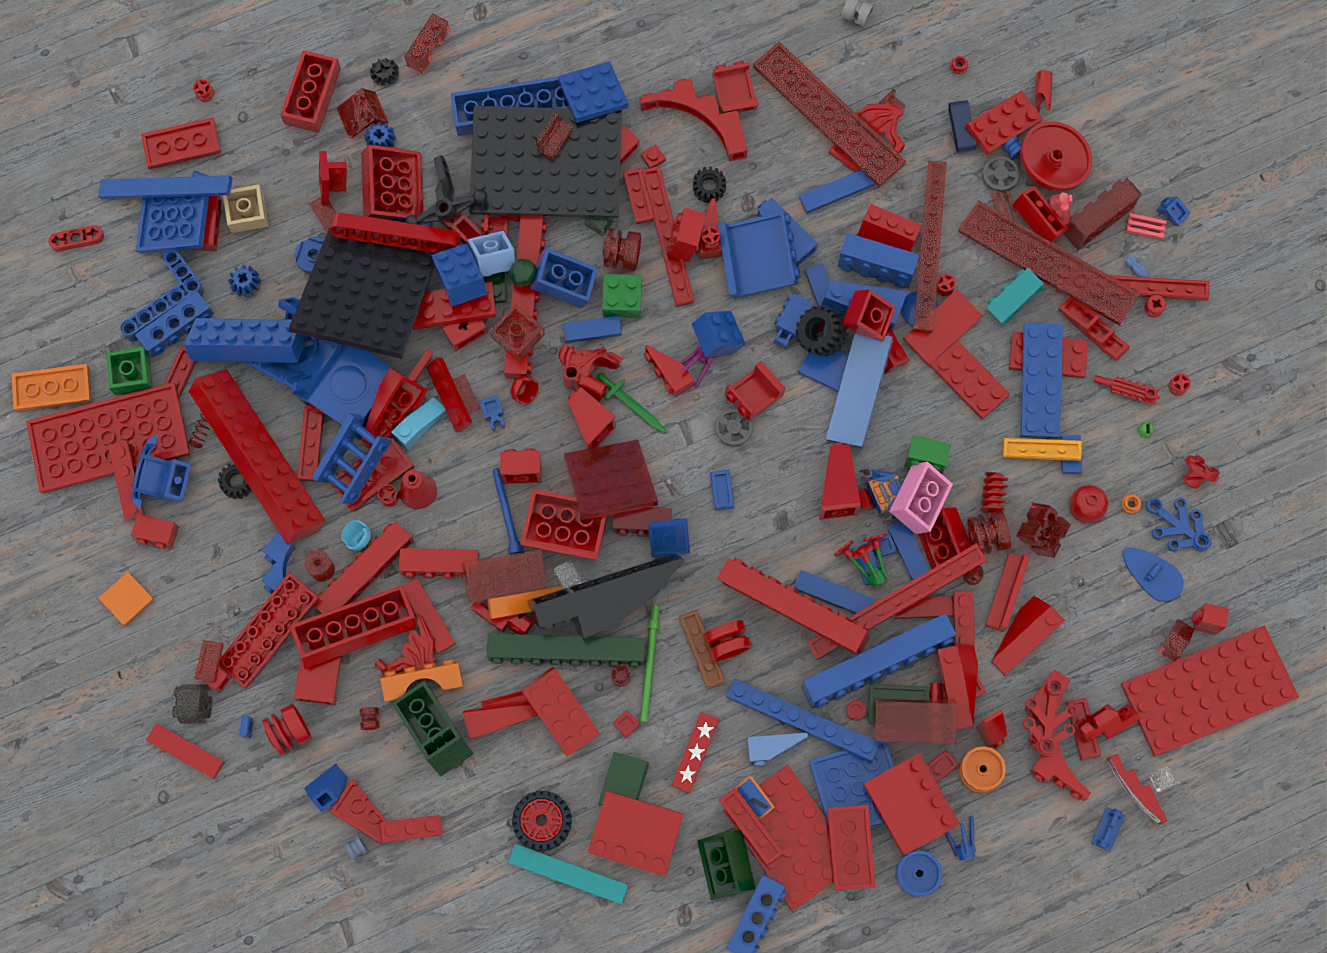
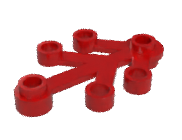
[1022,679,1078,757]

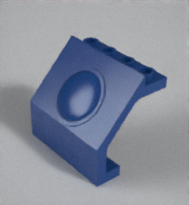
[244,297,342,393]
[292,345,396,441]

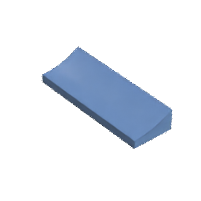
[826,333,893,449]

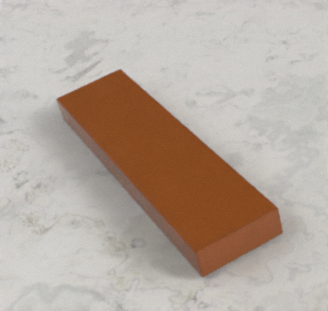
[679,610,726,690]

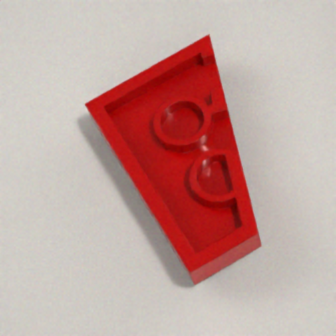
[330,778,387,844]

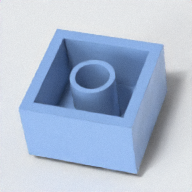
[468,231,515,276]

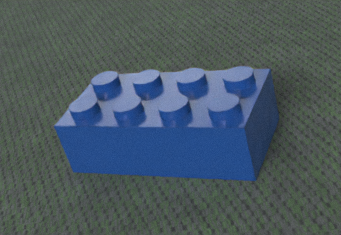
[838,233,919,288]

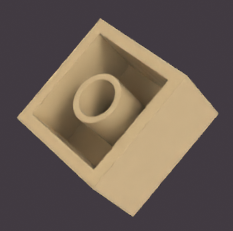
[223,185,269,234]

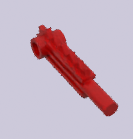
[1093,375,1160,405]

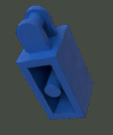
[774,293,813,349]

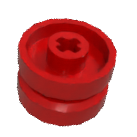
[703,620,753,662]

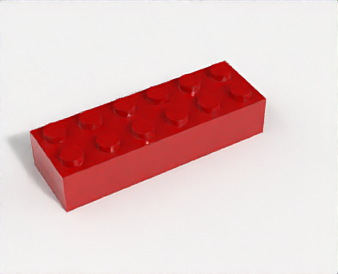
[289,585,417,669]

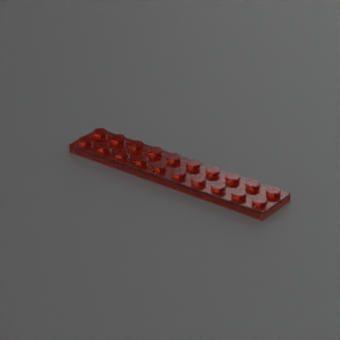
[753,42,906,188]
[958,200,1140,326]

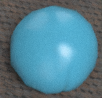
[341,520,371,551]

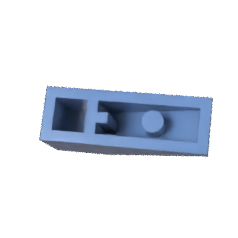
[747,733,808,766]

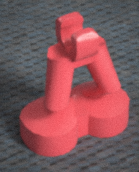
[1049,192,1073,227]

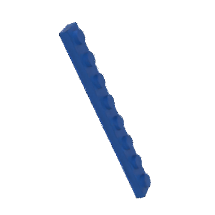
[726,679,880,762]

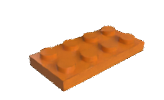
[12,364,91,412]

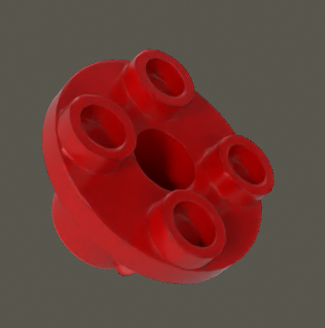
[1183,454,1220,489]

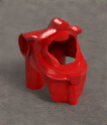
[558,343,623,403]

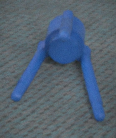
[945,816,976,860]

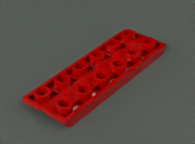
[216,572,319,688]

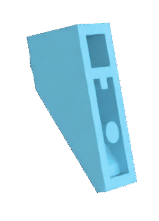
[391,397,446,450]

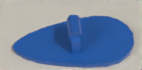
[1123,548,1183,602]

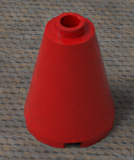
[399,470,437,509]

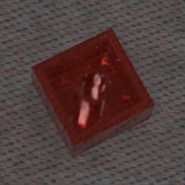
[490,304,545,362]

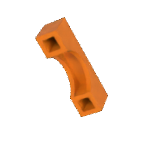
[380,658,464,702]

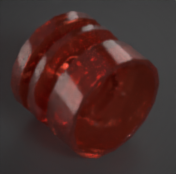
[603,228,642,271]
[967,509,1011,555]

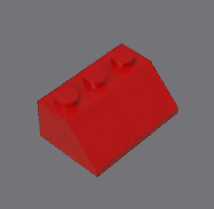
[857,204,922,252]
[918,507,971,569]

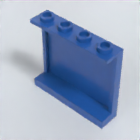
[718,208,801,299]

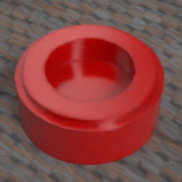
[846,700,866,721]

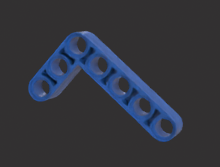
[120,249,204,342]

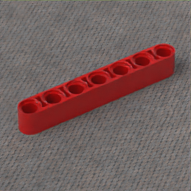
[329,213,461,253]

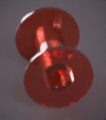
[305,550,335,582]

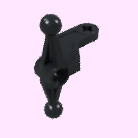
[405,155,487,225]

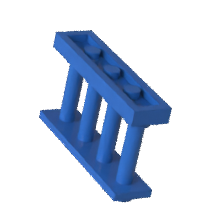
[312,413,391,504]

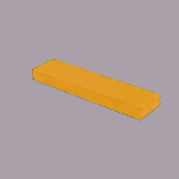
[1003,438,1082,461]

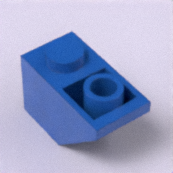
[304,764,348,812]

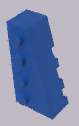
[822,281,908,330]

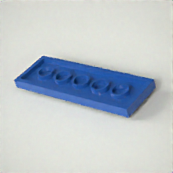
[1021,323,1063,438]

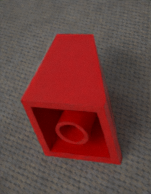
[568,387,616,454]

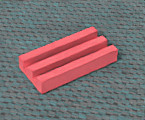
[1126,213,1167,240]

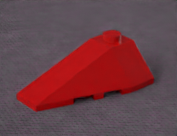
[935,645,978,731]

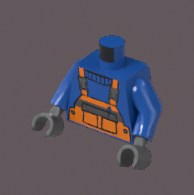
[859,467,904,524]

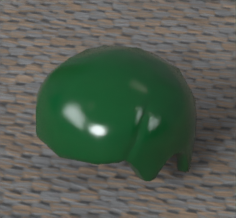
[509,259,537,287]

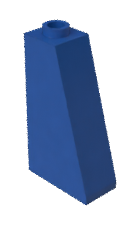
[758,198,818,267]

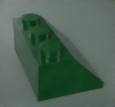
[697,829,756,900]

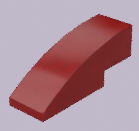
[440,206,484,247]

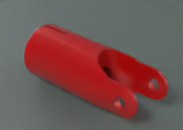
[1035,70,1053,113]

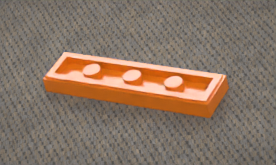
[487,586,563,619]

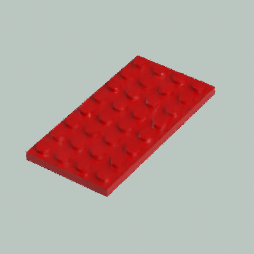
[26,382,191,494]
[1121,625,1299,757]

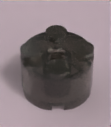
[172,684,213,724]

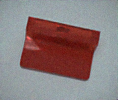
[536,112,572,159]

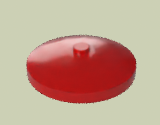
[1020,121,1092,191]

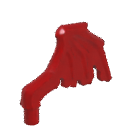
[846,101,905,160]
[375,614,436,675]

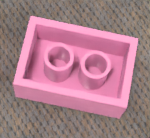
[889,462,953,534]

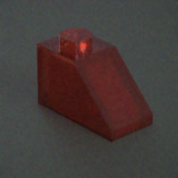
[1157,619,1195,662]

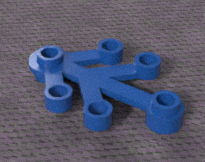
[1146,498,1211,551]

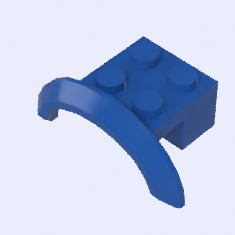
[132,435,192,509]

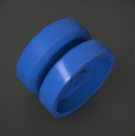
[895,851,942,897]

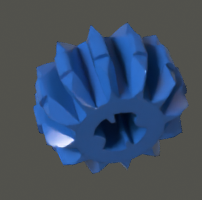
[364,121,396,147]
[228,264,261,297]

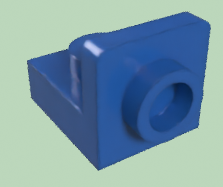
[1157,197,1191,226]

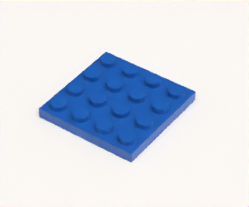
[136,175,209,254]
[809,738,894,827]

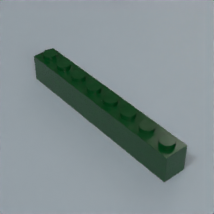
[487,634,645,668]

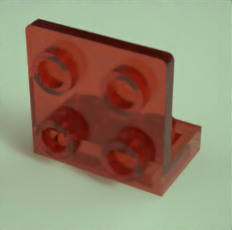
[337,88,389,138]

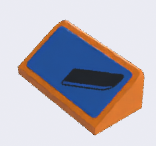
[735,775,775,820]

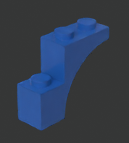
[262,533,295,594]

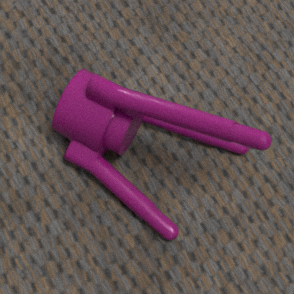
[680,347,714,387]

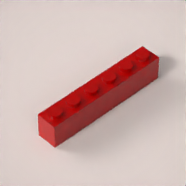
[314,521,414,614]

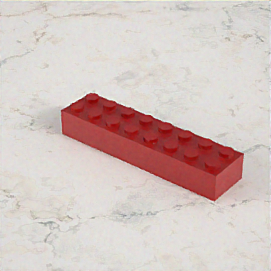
[717,557,871,655]

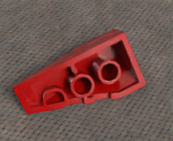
[361,368,428,446]
[991,596,1065,676]

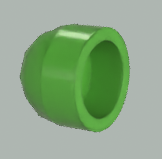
[1138,422,1154,438]

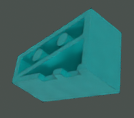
[986,268,1046,326]

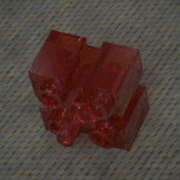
[1016,502,1071,558]

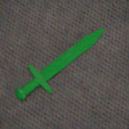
[596,373,666,433]

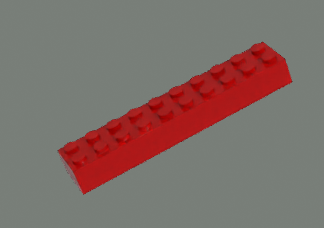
[188,369,326,545]

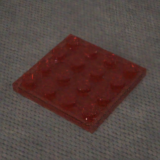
[564,440,658,520]

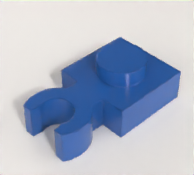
[480,395,505,431]

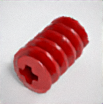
[980,472,1008,514]

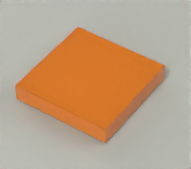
[99,572,154,626]

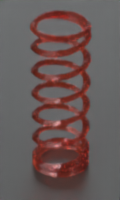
[188,414,210,449]

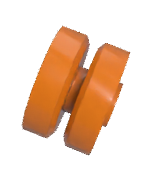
[958,746,1006,794]

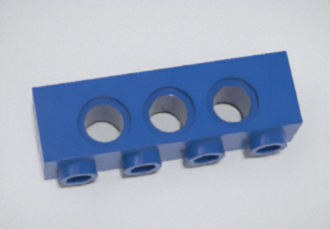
[135,291,214,357]
[727,874,787,953]

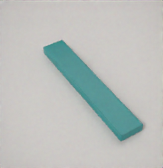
[508,844,628,905]

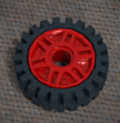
[512,790,572,851]

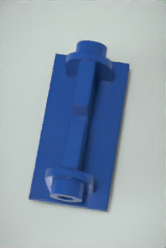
[1091,807,1126,852]

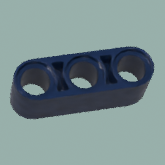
[948,100,976,152]

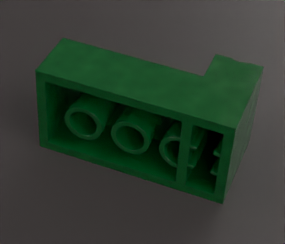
[392,681,474,777]

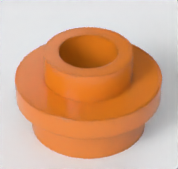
[1121,494,1141,514]

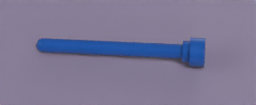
[493,468,524,557]

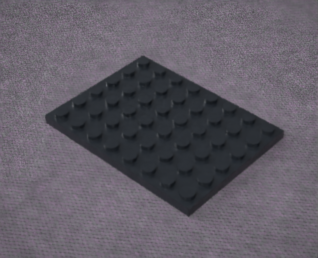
[469,106,622,218]
[289,225,436,359]

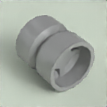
[841,0,874,27]

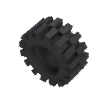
[693,166,726,203]
[218,462,252,499]

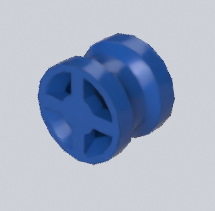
[1002,136,1021,160]

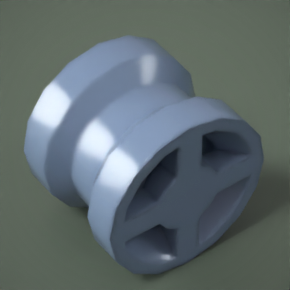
[344,835,368,861]

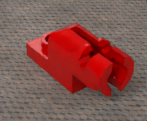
[471,601,534,635]
[1075,704,1141,741]

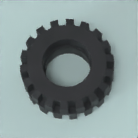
[795,306,848,357]

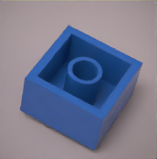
[691,311,745,357]

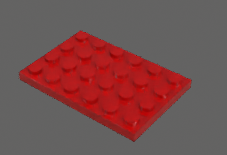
[723,765,834,911]

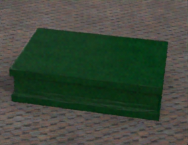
[598,752,649,806]

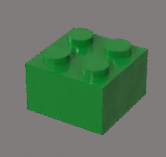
[602,274,642,318]
[106,347,153,395]
[904,435,951,474]

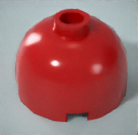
[1069,484,1109,524]

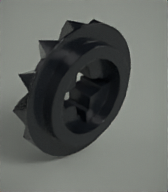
[370,58,399,86]

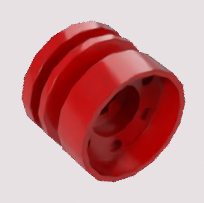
[262,703,312,756]

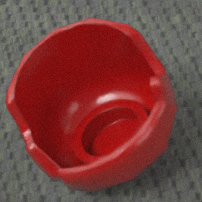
[510,375,539,405]

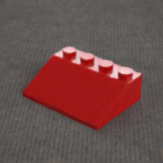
[361,145,423,221]
[520,489,610,561]
[863,753,960,856]
[588,791,684,876]

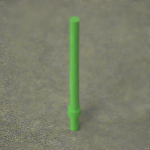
[640,605,660,723]

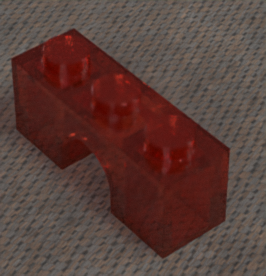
[404,13,450,74]

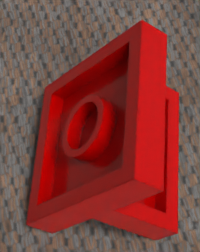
[318,151,347,204]

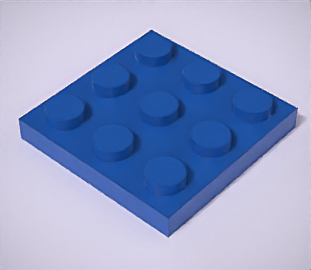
[558,61,629,123]

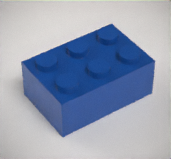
[431,243,487,306]
[530,248,598,308]

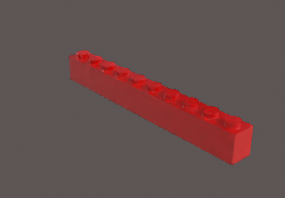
[504,216,547,379]

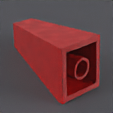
[819,443,861,520]

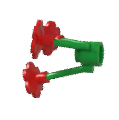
[834,534,887,587]

